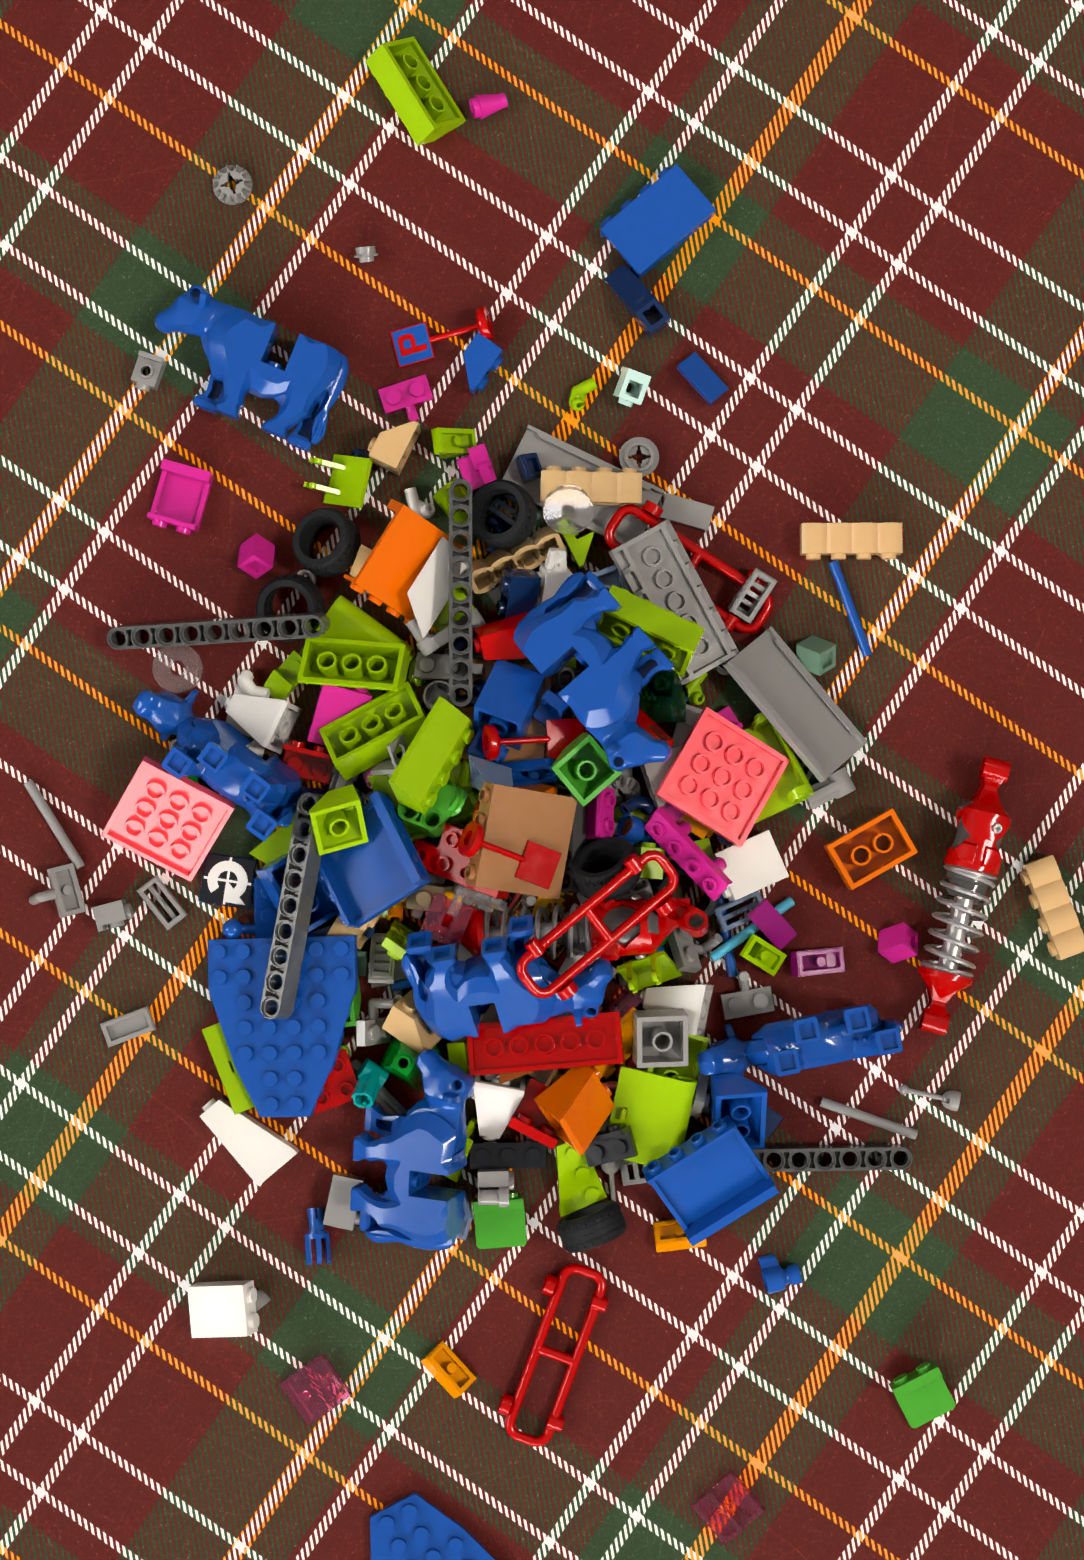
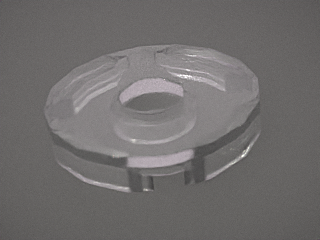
[543,485,593,534]
[152,646,203,694]

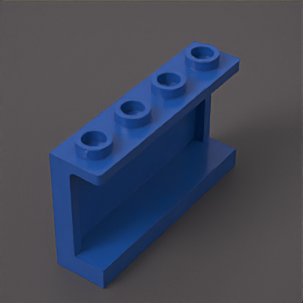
[600,164,716,279]

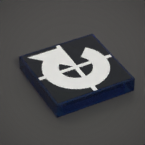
[199,852,257,910]

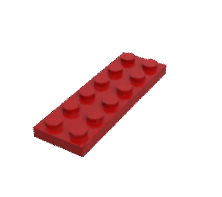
[467,1011,624,1076]

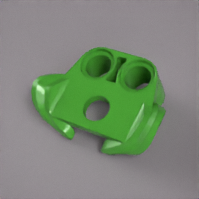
[398,781,468,838]

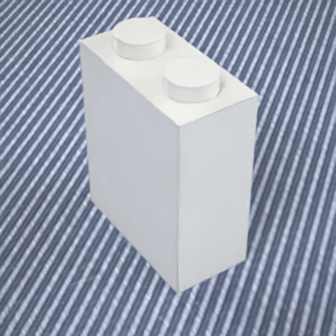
[709,830,789,902]
[187,1280,259,1338]

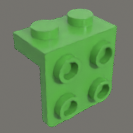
[472,1192,527,1249]
[889,1361,956,1428]

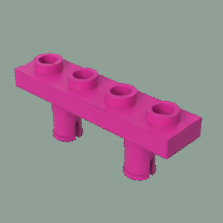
[644,809,732,901]

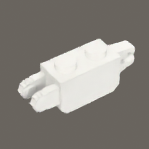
[533,547,573,609]

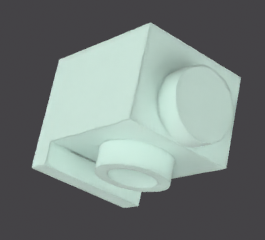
[613,367,651,407]

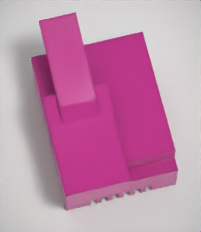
[456,443,497,498]

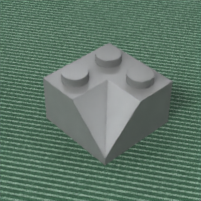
[632,1008,688,1068]

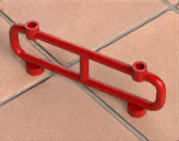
[604,500,773,634]
[516,850,679,1001]
[497,1263,609,1447]

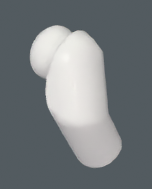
[404,487,435,519]
[237,670,270,698]

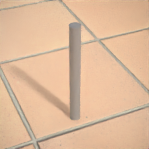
[24,780,85,870]
[819,1097,918,1140]

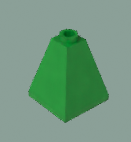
[379,1037,446,1092]

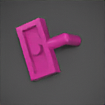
[378,374,434,423]

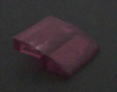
[601,985,643,1020]
[279,1352,352,1426]
[692,1470,765,1545]

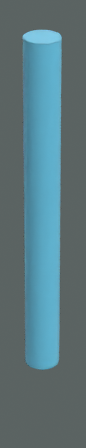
[708,897,795,962]

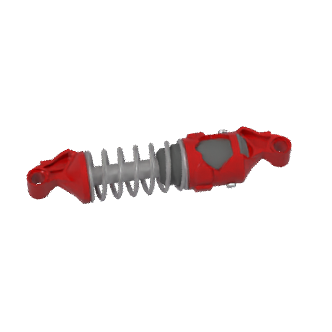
[918,756,1012,1036]
[425,893,709,961]

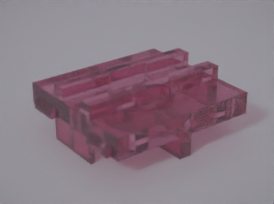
[419,893,474,949]

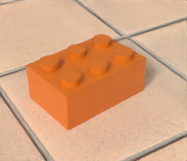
[824,808,918,890]

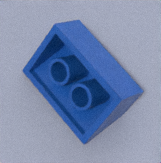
[256,852,339,935]
[709,1073,767,1149]

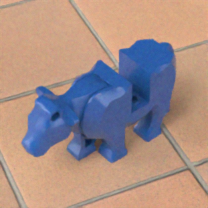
[155,285,349,453]
[513,570,676,772]
[132,689,303,841]
[402,914,613,1041]
[697,1003,904,1077]
[350,1049,475,1251]

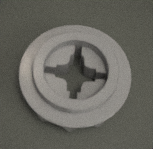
[213,164,253,205]
[619,437,659,477]
[607,776,641,806]

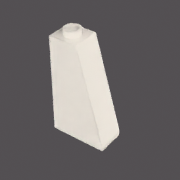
[200,1098,299,1186]

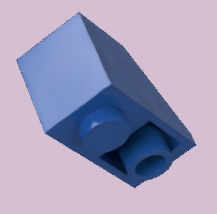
[464,333,504,395]

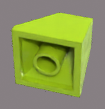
[309,784,369,856]

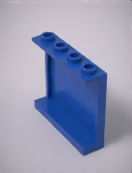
[318,791,432,928]
[642,1115,779,1246]

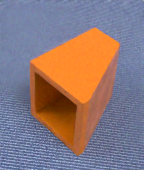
[534,1066,615,1156]

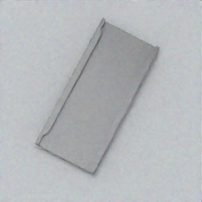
[502,425,664,544]
[608,519,739,685]
[724,626,868,783]

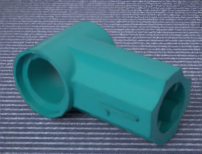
[351,1058,390,1108]

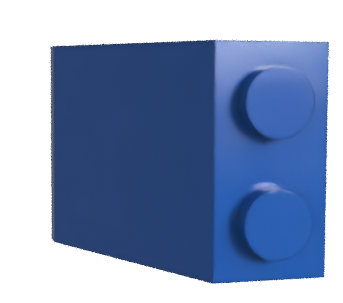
[473,660,545,750]

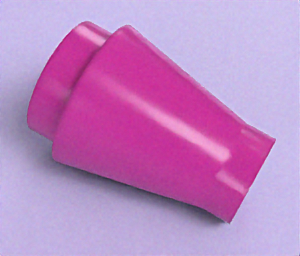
[469,92,508,120]

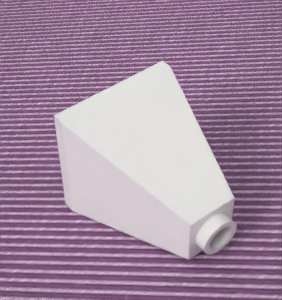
[224,693,303,754]
[639,984,714,1036]
[474,1074,527,1141]

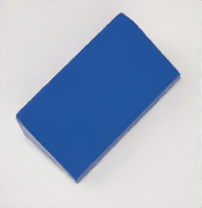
[677,352,729,405]

